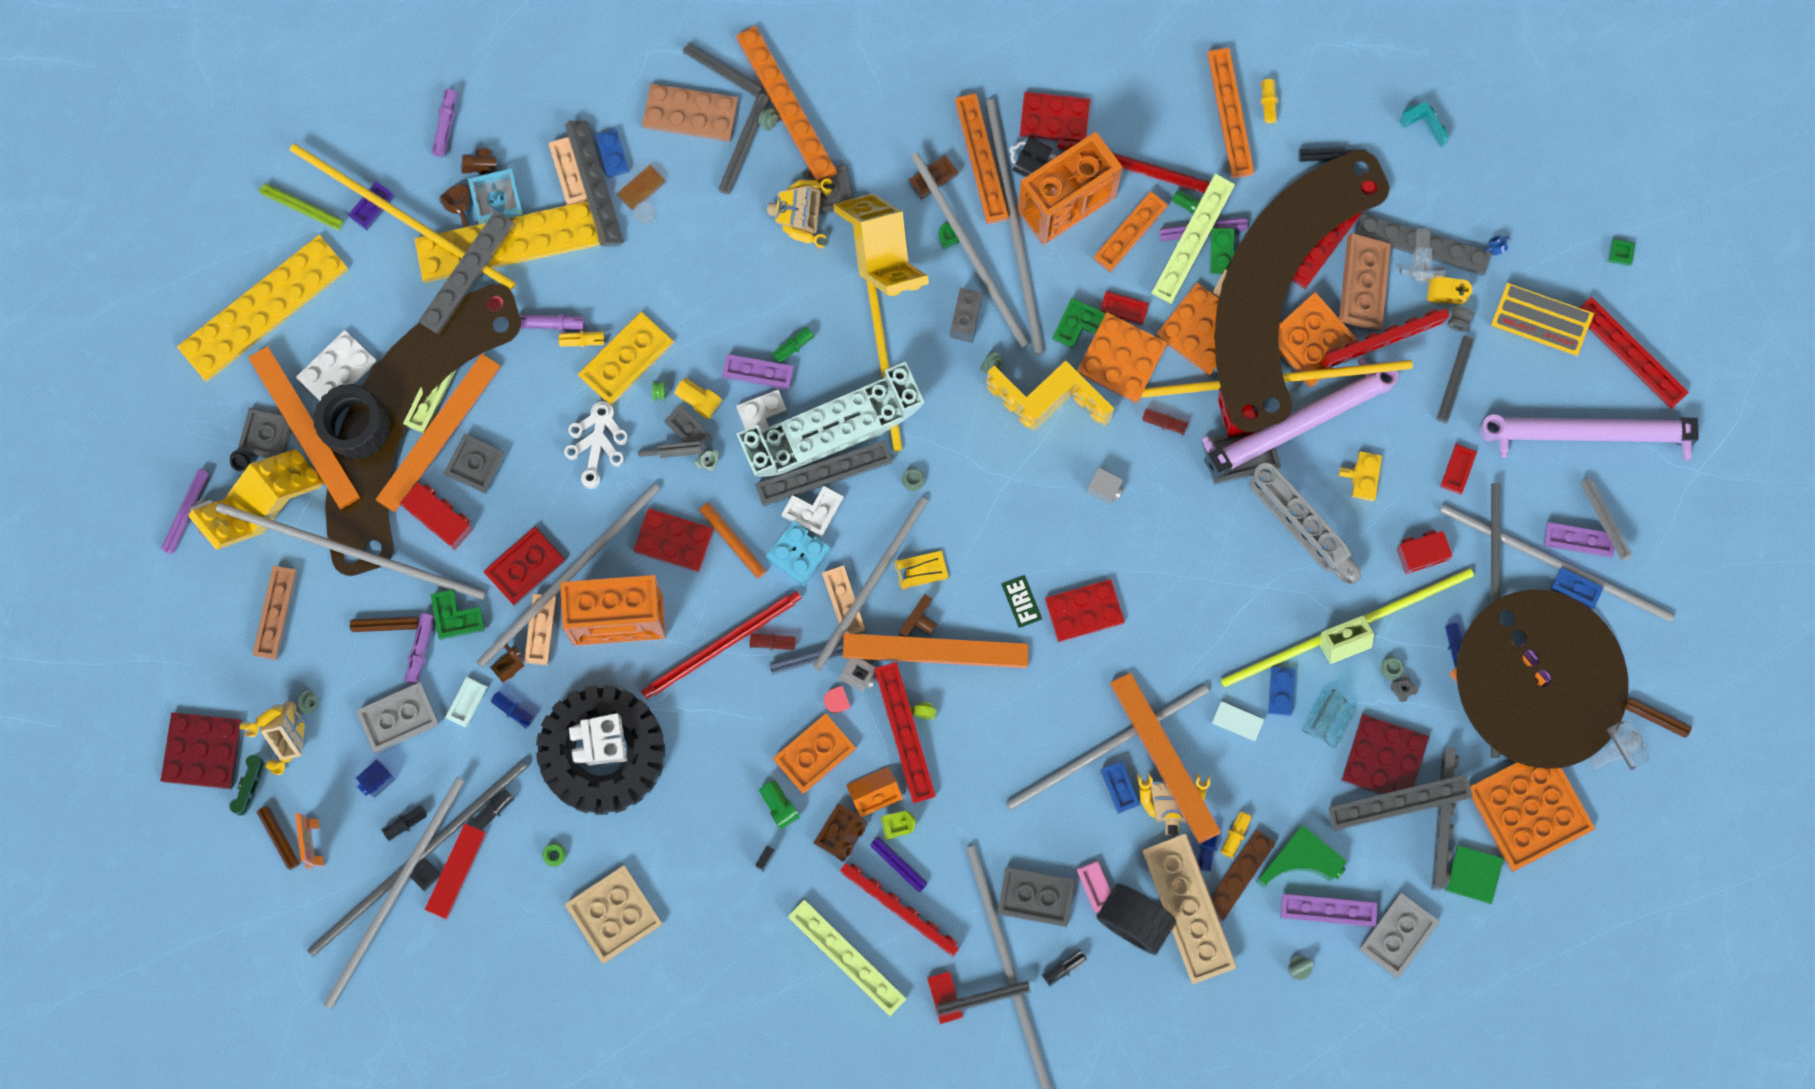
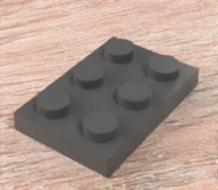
[1202,434,1281,485]
[997,867,1075,927]

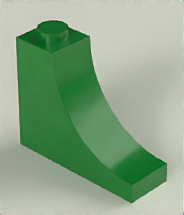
[1256,825,1347,888]

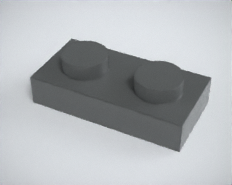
[664,405,713,445]

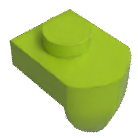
[880,810,917,840]

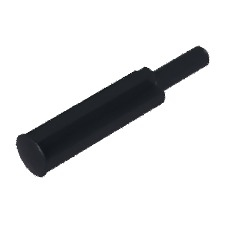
[1298,147,1367,162]

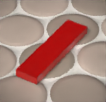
[424,823,487,920]

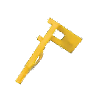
[894,550,949,591]

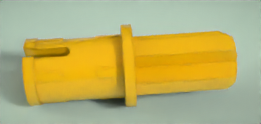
[1260,79,1278,124]
[558,330,604,348]
[1220,812,1252,859]

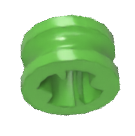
[652,380,665,401]

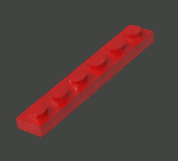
[1292,172,1377,290]
[1579,297,1689,409]
[1320,309,1450,369]
[874,662,936,804]
[840,863,959,958]

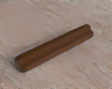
[350,616,419,632]
[1624,697,1692,738]
[257,806,300,870]

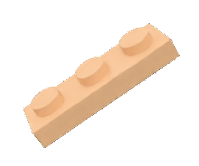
[549,137,588,206]
[822,566,866,634]
[524,594,557,666]

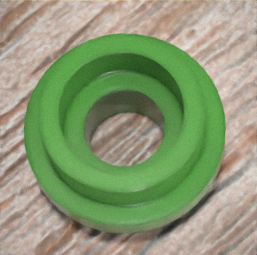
[542,843,566,867]

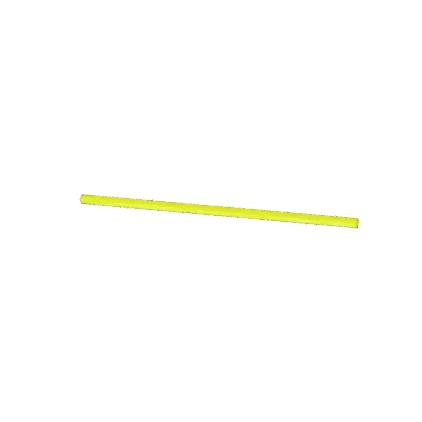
[1220,568,1474,688]

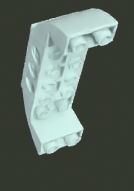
[736,362,924,477]

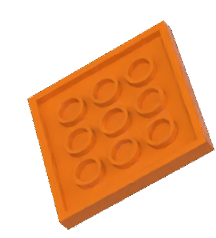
[1470,763,1595,872]

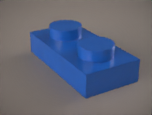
[595,129,629,178]
[1551,567,1604,609]
[1268,667,1295,716]
[1100,761,1140,814]

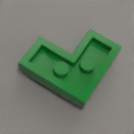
[1210,228,1236,274]
[1052,298,1106,349]
[430,590,485,640]

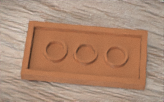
[642,83,738,142]
[1339,233,1391,331]

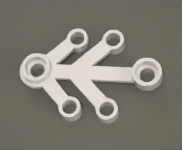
[564,401,628,489]

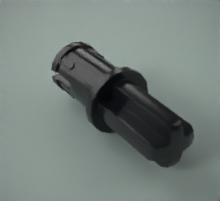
[472,789,515,830]
[381,806,427,842]
[1041,950,1087,987]

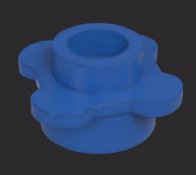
[1485,235,1510,255]

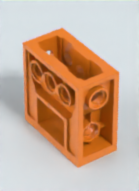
[1017,131,1122,245]
[560,575,666,646]

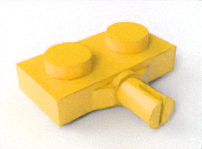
[1338,451,1382,501]

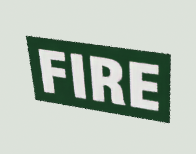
[1001,575,1042,628]

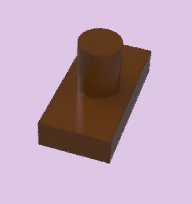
[899,594,938,637]

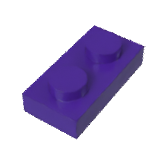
[348,181,395,231]

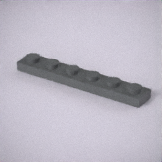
[565,120,624,247]
[418,210,515,335]
[1355,214,1491,276]
[755,440,893,507]
[1431,747,1459,891]
[1328,774,1473,831]

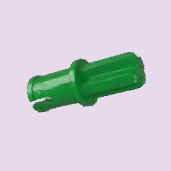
[1172,191,1200,214]
[772,326,814,363]

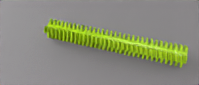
[259,182,345,231]

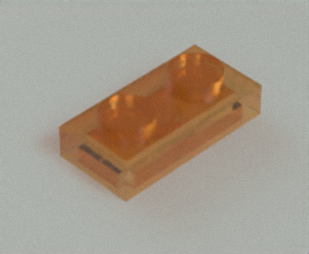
[617,165,666,212]

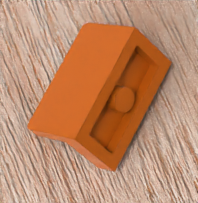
[846,767,903,817]

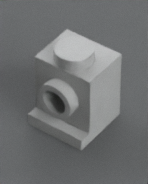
[838,658,876,692]

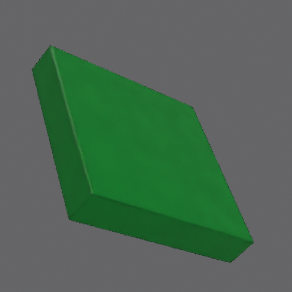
[1445,845,1504,905]

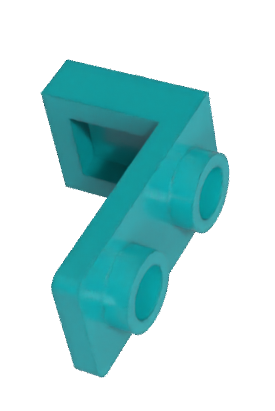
[1399,101,1449,147]

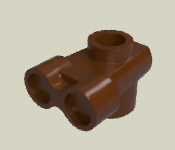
[461,148,497,175]

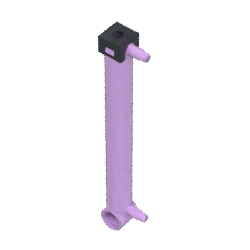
[1202,358,1399,480]
[1479,414,1699,461]

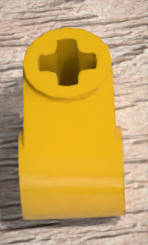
[1426,275,1472,305]

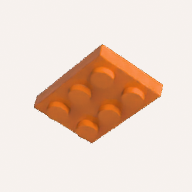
[773,713,856,795]

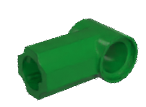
[759,780,800,830]

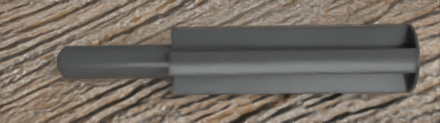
[638,440,705,458]

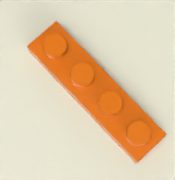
[1093,191,1168,273]

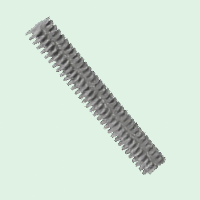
[1580,478,1633,561]

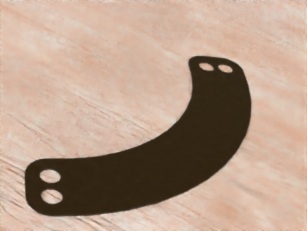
[1214,150,1389,432]
[326,284,521,576]

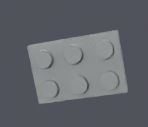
[356,682,439,754]
[1359,893,1440,979]

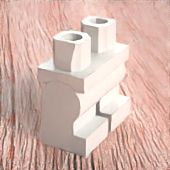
[569,713,627,765]

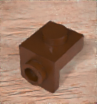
[490,644,525,683]

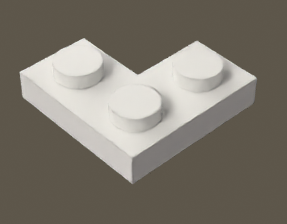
[736,390,787,431]
[781,486,844,538]

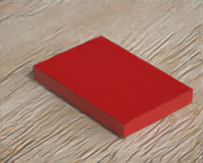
[483,527,566,606]

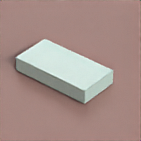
[445,676,488,729]
[1212,701,1264,742]

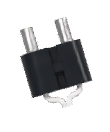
[1009,136,1057,177]

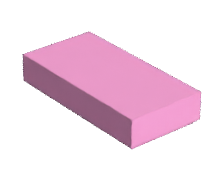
[1076,861,1111,913]

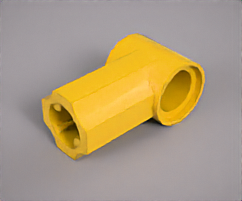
[674,377,723,419]

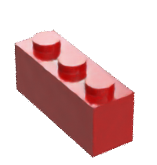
[400,482,473,550]

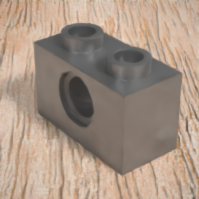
[950,288,982,343]

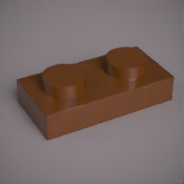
[909,155,958,200]

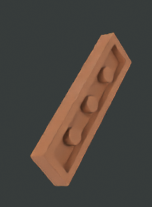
[252,566,297,661]

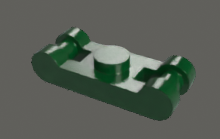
[229,754,265,816]

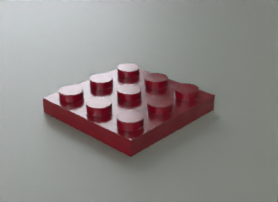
[160,712,242,790]
[1341,714,1429,795]

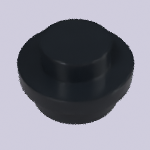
[230,449,253,471]

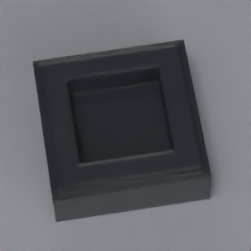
[755,846,776,872]
[409,858,441,892]

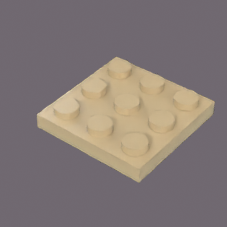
[564,865,663,965]

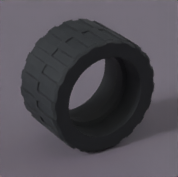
[313,384,391,459]
[1096,883,1177,955]

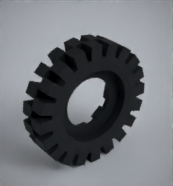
[536,685,665,815]

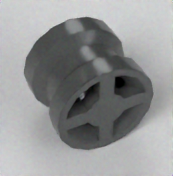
[1447,306,1475,333]

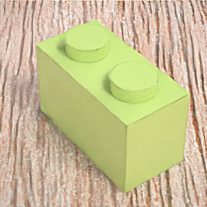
[1320,616,1374,664]

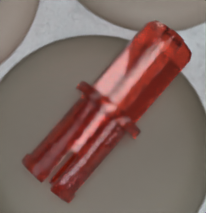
[1142,409,1188,436]
[749,633,796,651]

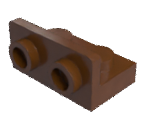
[813,804,868,862]

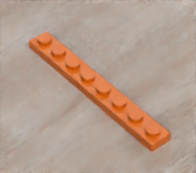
[736,26,837,183]

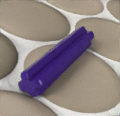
[870,837,927,892]

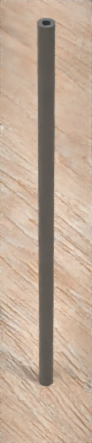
[1490,483,1500,758]
[307,761,528,957]

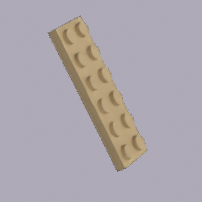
[1142,834,1238,985]

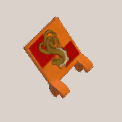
[295,813,325,869]

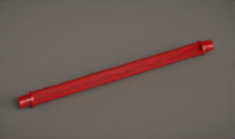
[1057,138,1229,198]
[641,590,802,700]

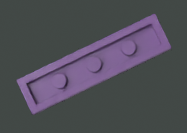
[1280,894,1377,927]

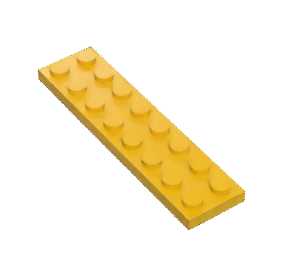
[414,201,600,283]
[177,235,349,382]

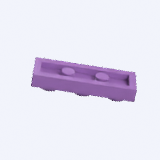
[722,354,794,390]
[1543,522,1615,558]

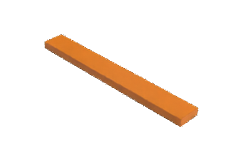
[248,346,360,510]
[376,354,501,513]
[842,633,1028,668]
[1110,673,1220,843]

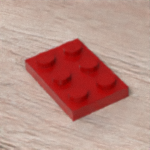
[1019,92,1090,142]
[633,508,714,573]
[1045,579,1125,643]

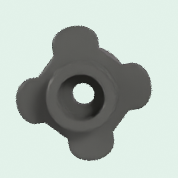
[1390,675,1418,702]

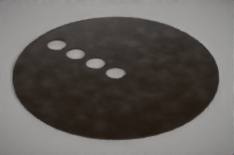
[1456,589,1628,769]

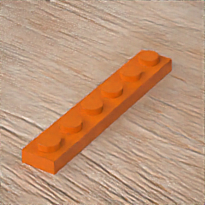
[1207,48,1254,179]
[955,93,1008,225]

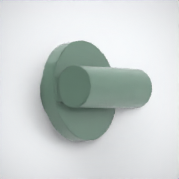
[979,350,1003,374]
[296,690,318,715]
[1288,956,1314,980]

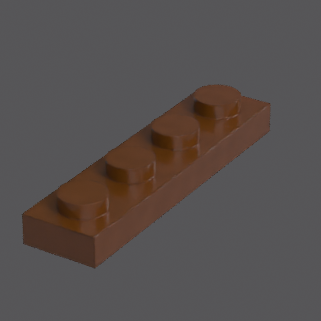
[1211,830,1276,921]

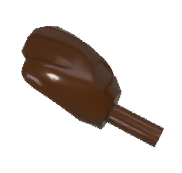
[439,184,471,227]

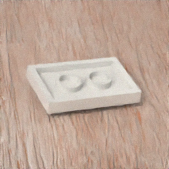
[296,330,378,401]

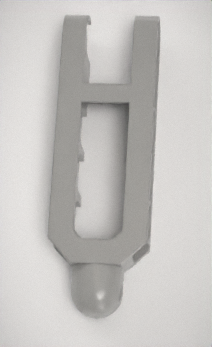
[1249,463,1361,585]

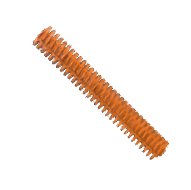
[699,502,768,579]

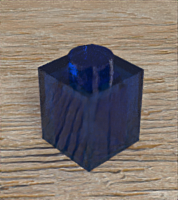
[356,759,396,798]

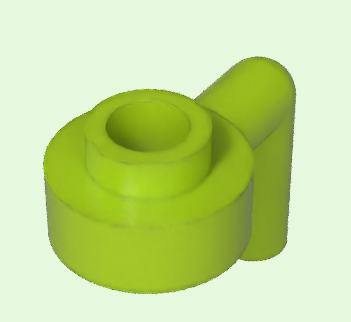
[910,702,937,720]

